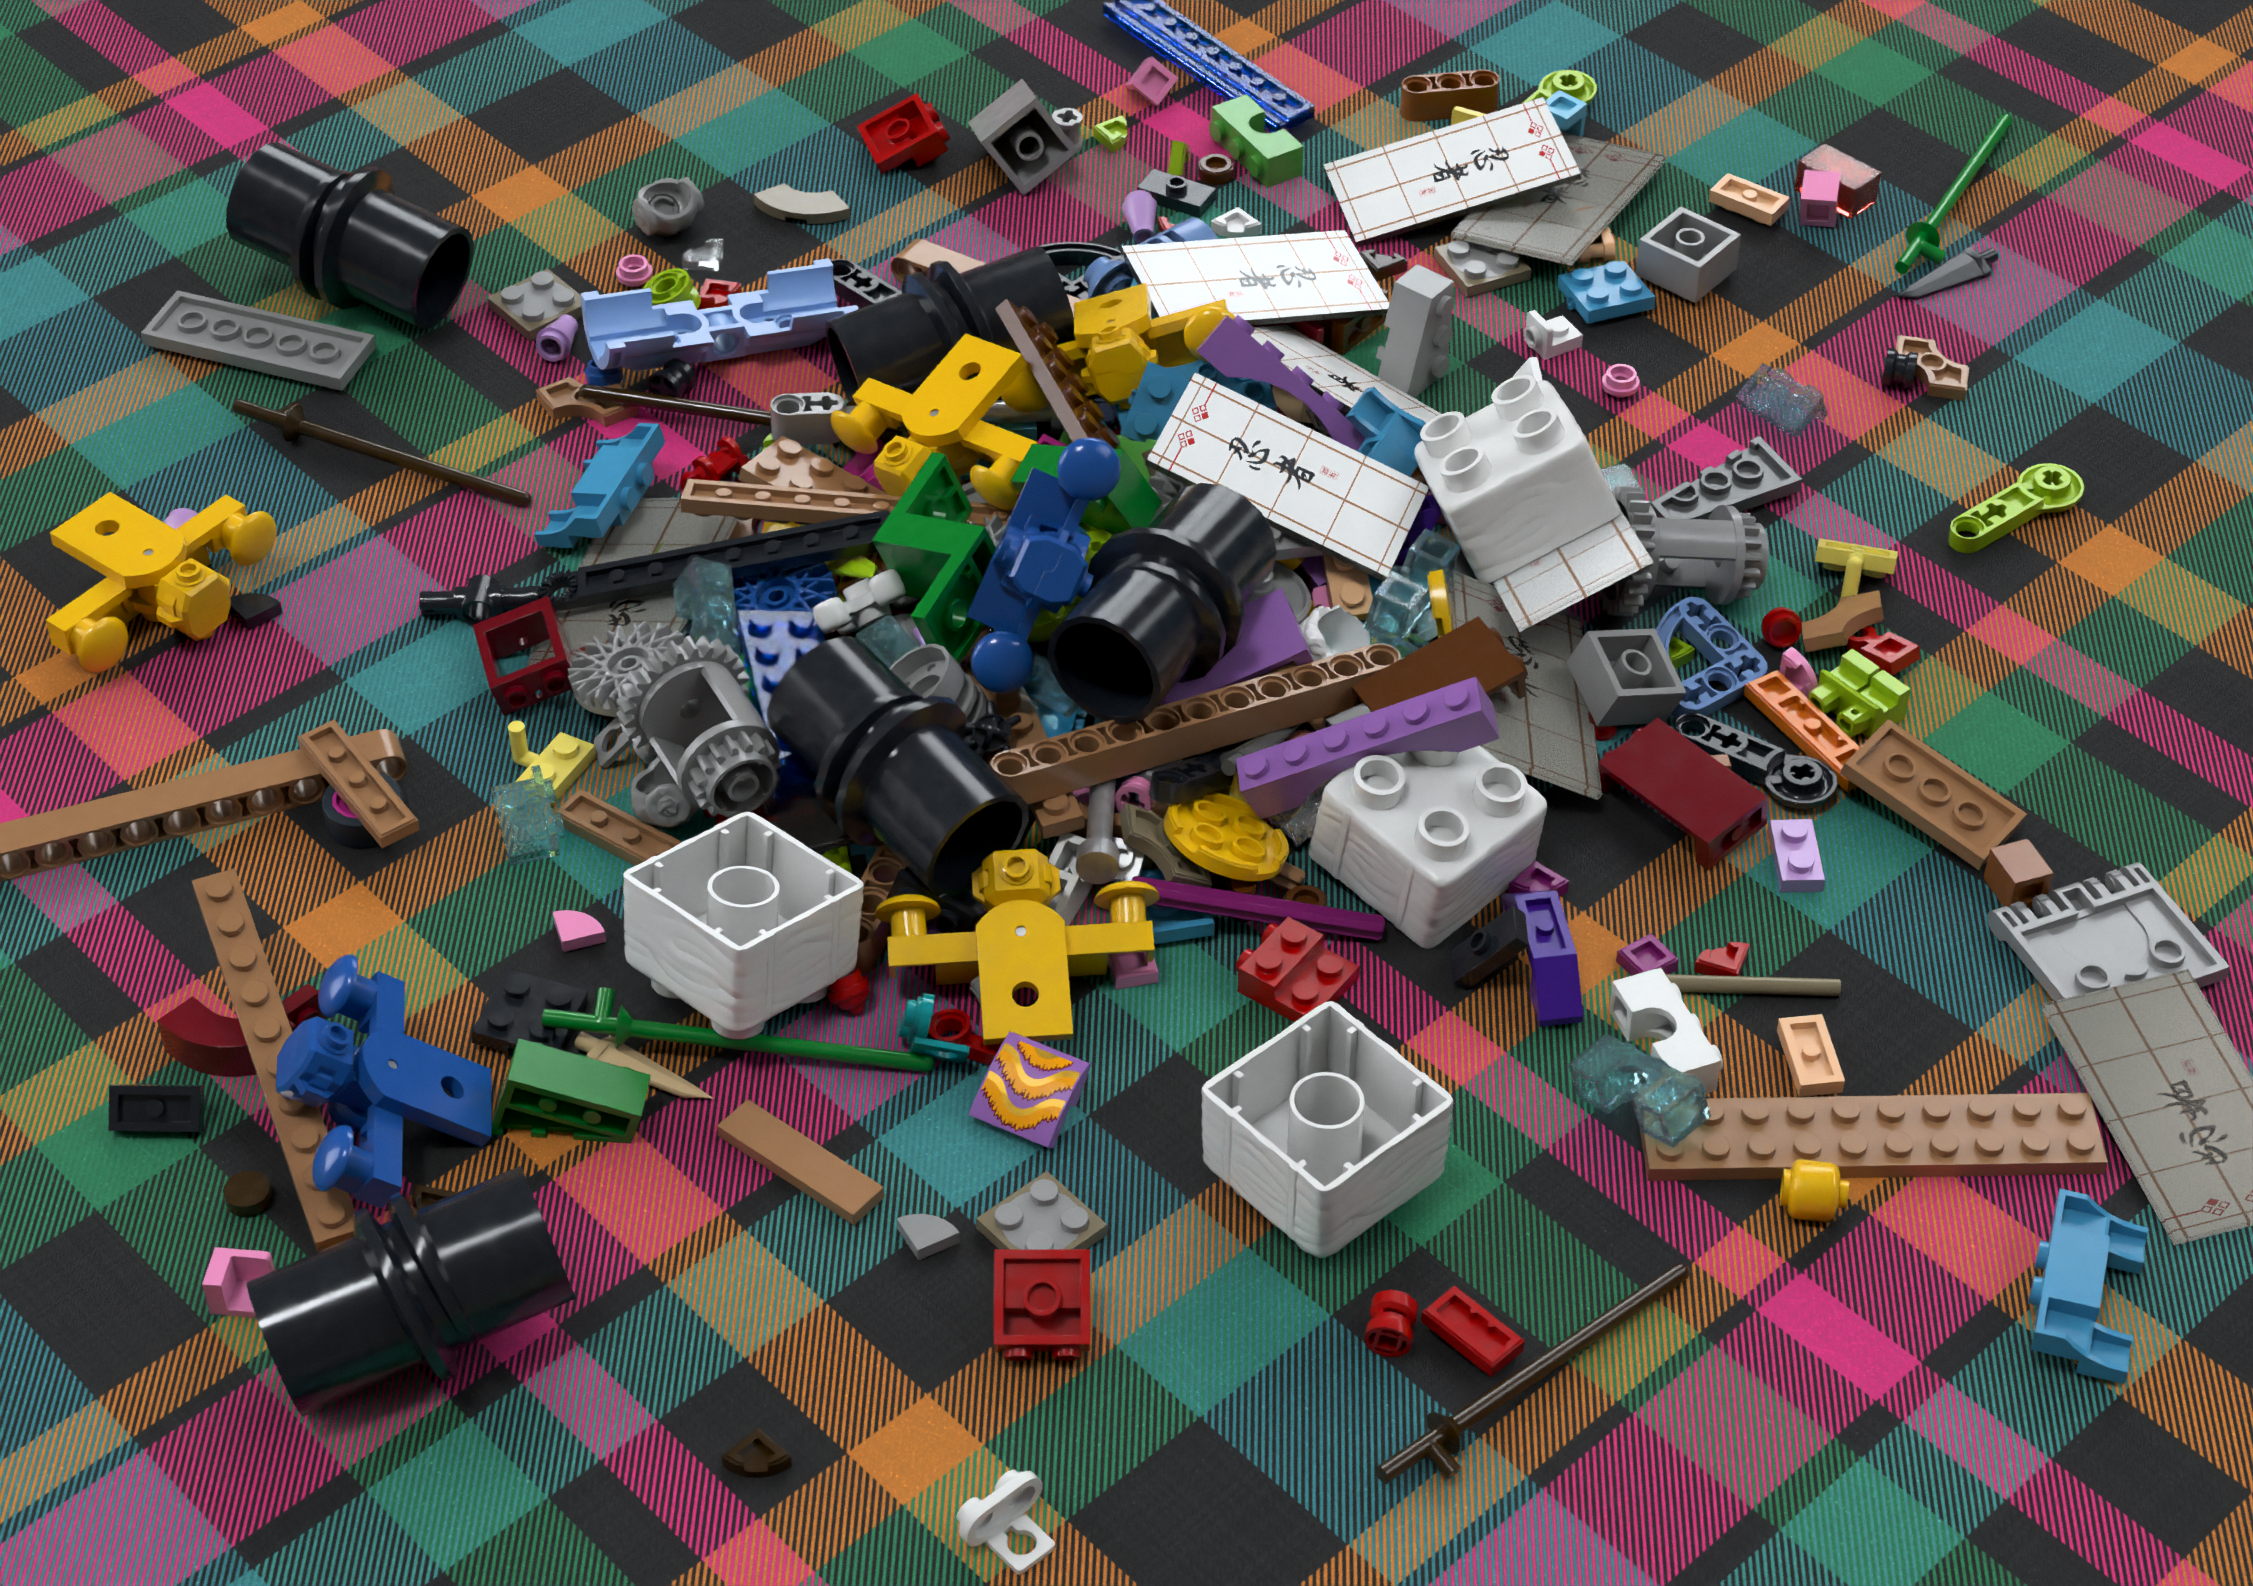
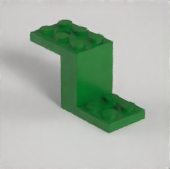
[872,452,996,664]

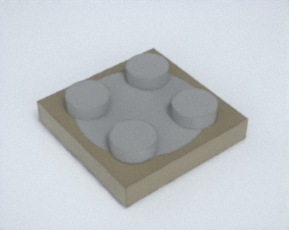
[1433,232,1532,297]
[487,268,582,342]
[976,1171,1108,1250]

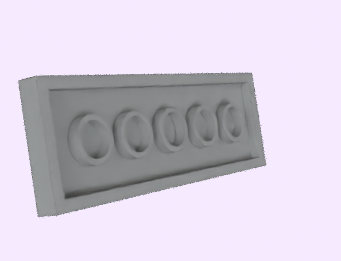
[141,290,376,391]

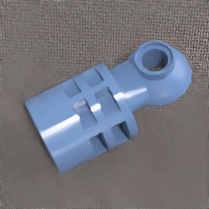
[1084,217,1218,298]

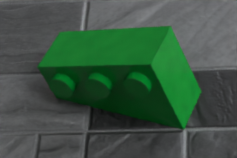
[1010,444,1162,533]
[492,1038,651,1144]

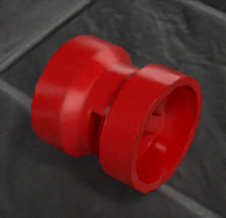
[1364,1290,1418,1357]

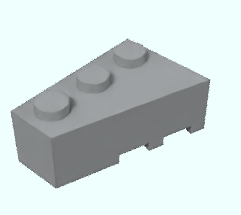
[1376,264,1455,398]

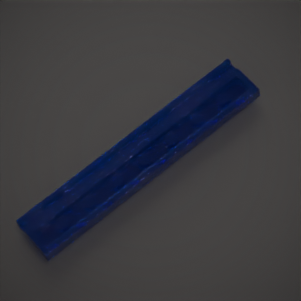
[1103,0,1315,132]

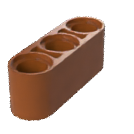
[1400,69,1500,122]

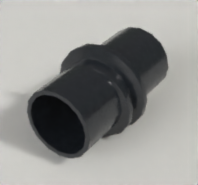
[226,142,474,329]
[825,246,1076,402]
[1047,483,1277,724]
[767,636,1029,897]
[246,1166,576,1417]

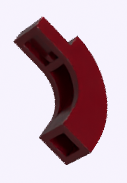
[157,983,326,1077]

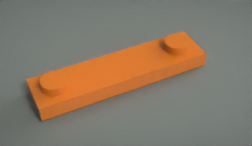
[1743,670,1860,792]

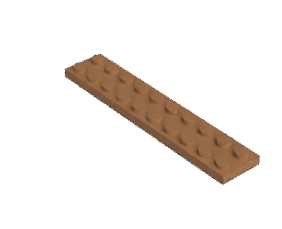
[1637,1093,2108,1181]

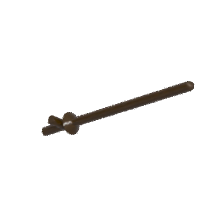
[579,384,903,448]
[233,399,532,507]
[1375,1263,1690,1484]

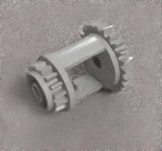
[1598,486,1769,616]
[616,635,782,817]

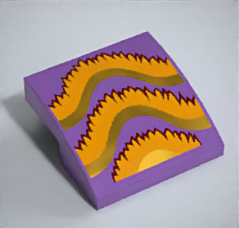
[969,1032,1092,1148]

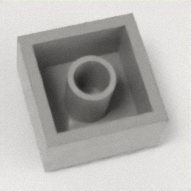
[1635,206,1741,303]
[1566,628,1686,727]

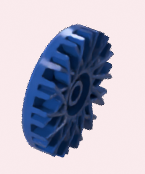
[717,562,838,653]

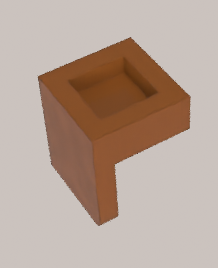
[1984,839,2053,908]

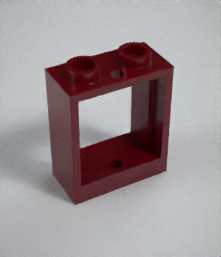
[473,596,573,716]

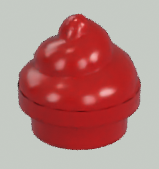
[1761,607,1802,647]
[826,968,870,1016]

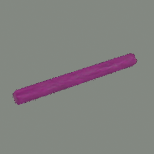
[1131,876,1385,941]

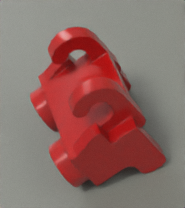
[680,436,749,491]

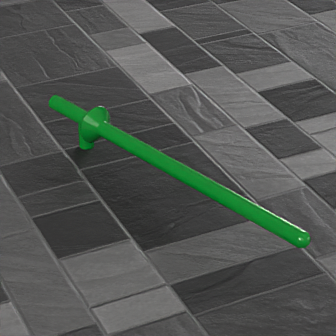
[1895,114,2013,274]
[542,987,934,1072]

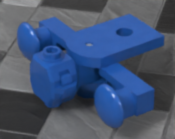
[966,437,1121,693]
[276,954,492,1208]

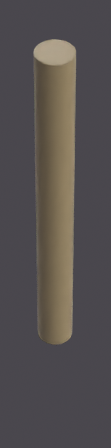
[1665,974,1841,996]

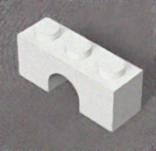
[1609,967,1723,1099]

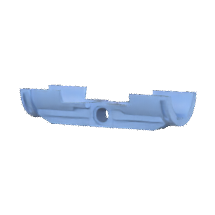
[581,258,859,371]

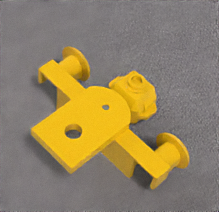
[1001,283,1235,413]
[830,333,1038,510]
[46,492,277,673]
[875,849,1160,1045]

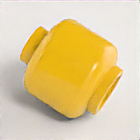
[1780,1159,1849,1222]

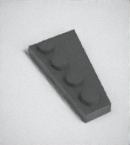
[1651,436,1802,520]

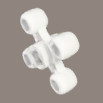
[813,569,919,636]

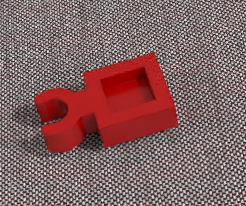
[1846,626,1920,676]

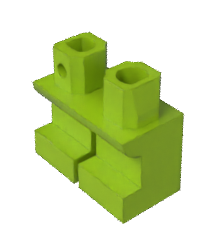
[1808,649,1911,738]

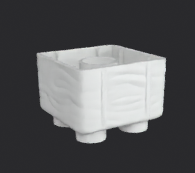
[1414,375,1621,585]
[1309,746,1547,949]
[623,812,864,1039]
[1201,1001,1454,1258]

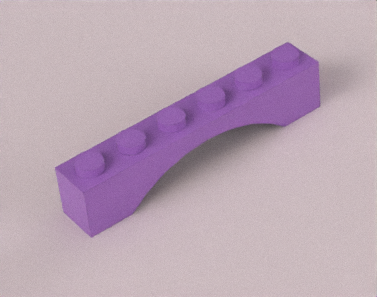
[1196,315,1366,451]
[1236,676,1499,820]

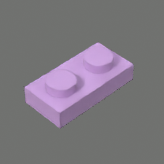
[1768,819,1825,892]

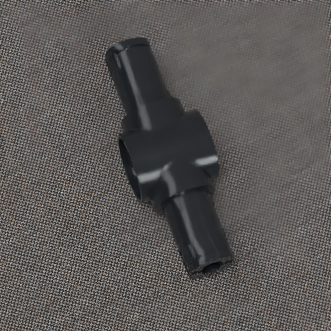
[419,574,542,626]

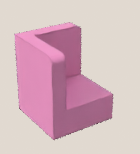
[1125,57,1178,106]
[1799,170,1840,228]
[202,1247,275,1318]

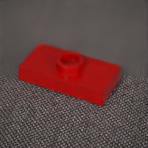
[1421,1285,1525,1377]

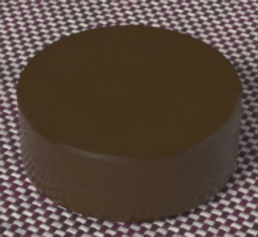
[223,1171,272,1217]

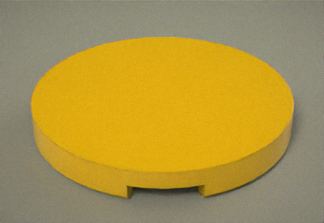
[1163,792,1289,881]

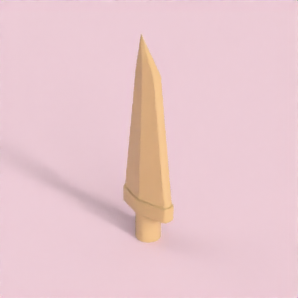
[574,1031,714,1099]

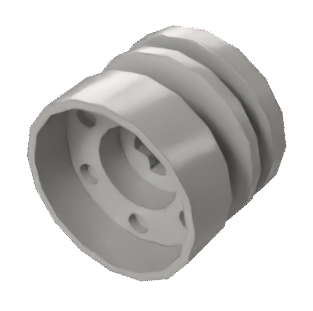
[889,644,989,736]

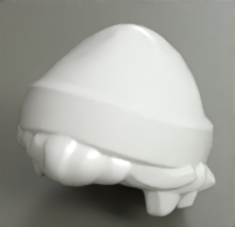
[1299,605,1372,661]

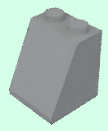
[968,79,1078,196]

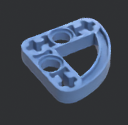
[1656,597,1768,718]

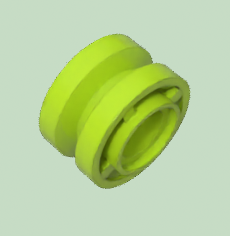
[643,268,701,309]

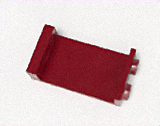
[1598,717,1768,870]

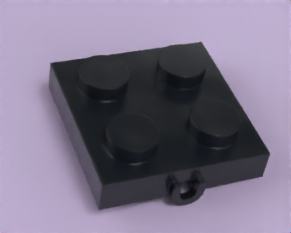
[472,968,588,1060]

